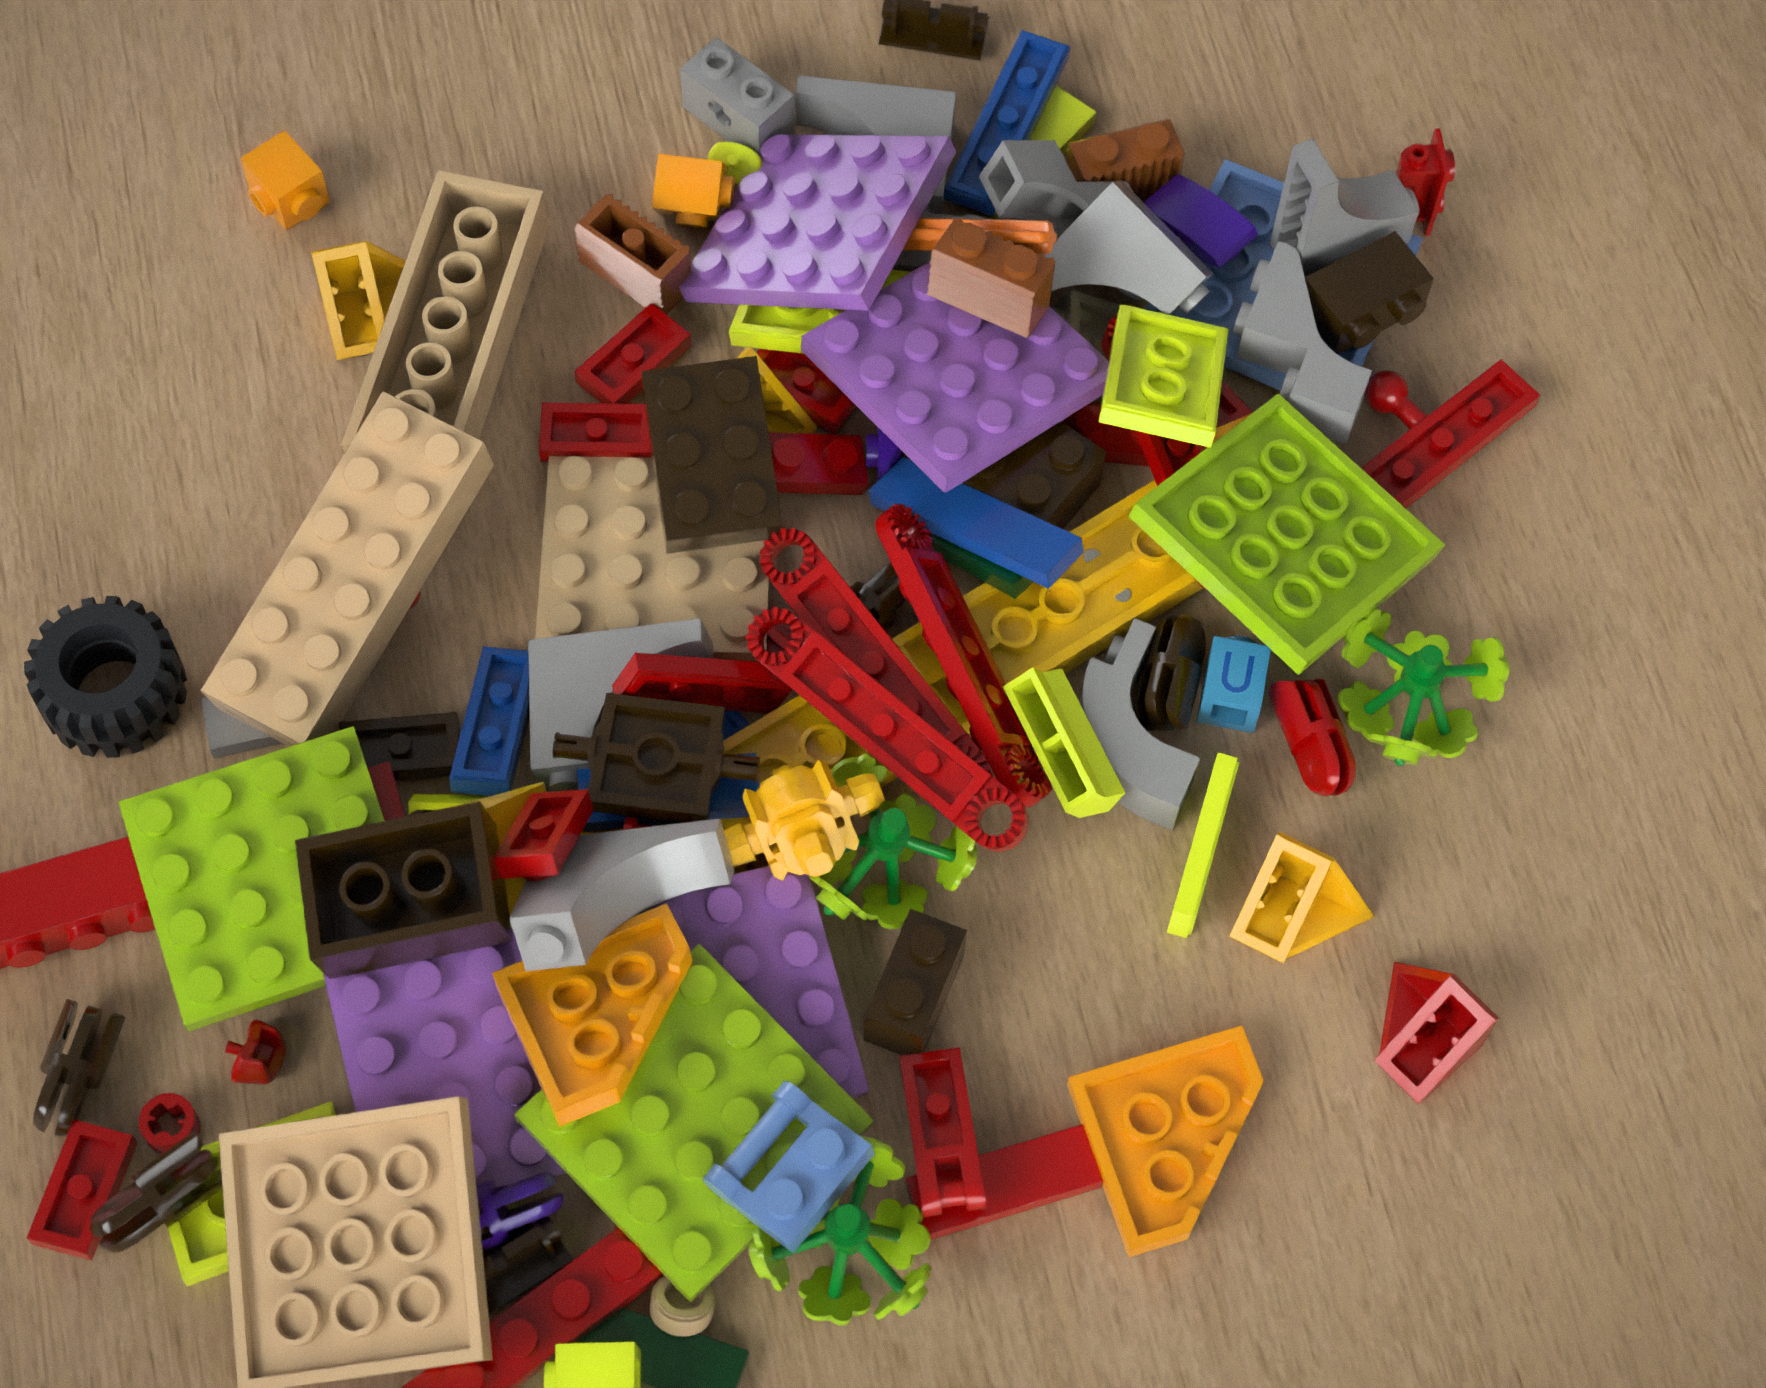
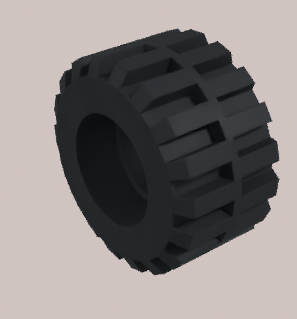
[24,596,187,758]

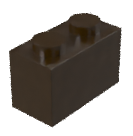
[1305,231,1434,354]
[863,909,967,1055]

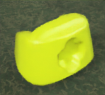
[707,142,763,187]

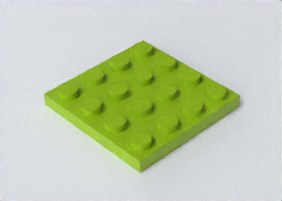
[1128,393,1445,675]
[118,726,385,1032]
[514,944,874,1302]

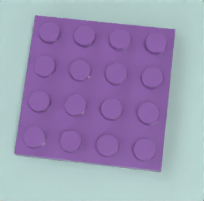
[679,134,957,311]
[801,261,1109,493]

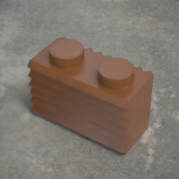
[1066,119,1185,202]
[574,194,691,315]
[926,218,1055,338]

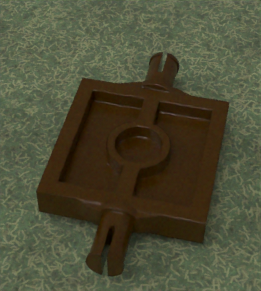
[552,693,760,823]

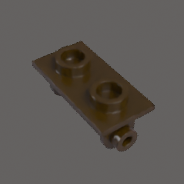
[878,0,989,61]
[482,1216,573,1316]

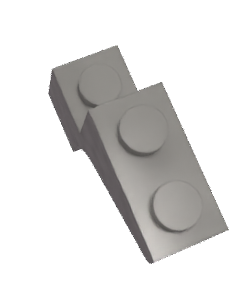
[979,140,1145,300]
[1233,241,1372,444]

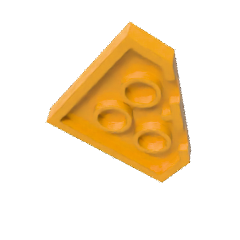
[492,903,693,1127]
[1067,1025,1264,1258]

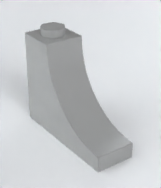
[796,75,956,214]
[1270,139,1419,277]
[1044,180,1213,315]
[528,618,713,792]
[509,819,734,971]

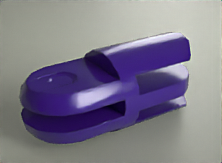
[476,1171,564,1251]

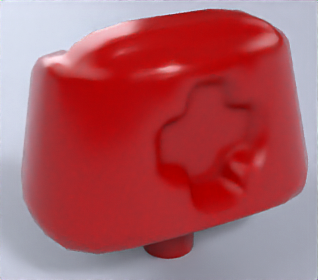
[225,1020,286,1085]

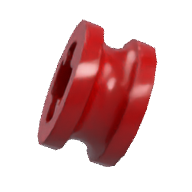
[139,1093,200,1154]

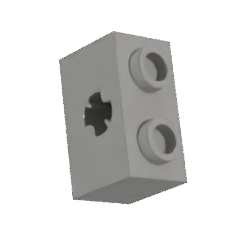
[680,37,795,153]

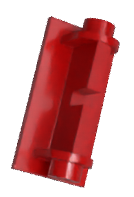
[1396,128,1455,236]

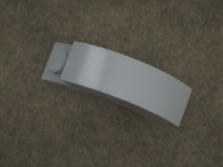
[1080,618,1200,831]

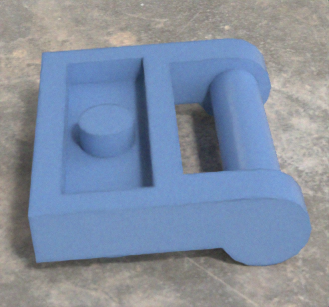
[702,1081,875,1253]

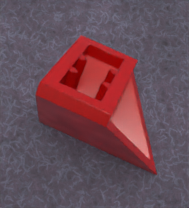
[1374,962,1499,1104]

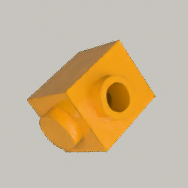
[240,130,330,231]
[652,154,735,228]

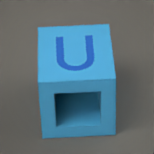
[1197,636,1271,733]

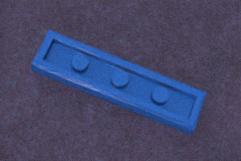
[944,30,1070,216]
[868,456,1084,589]

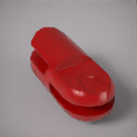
[1268,678,1356,797]

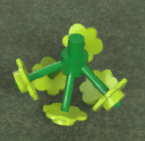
[1337,607,1510,766]
[809,753,978,929]
[749,1135,932,1326]

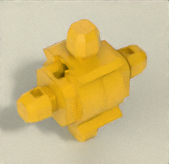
[724,759,885,881]

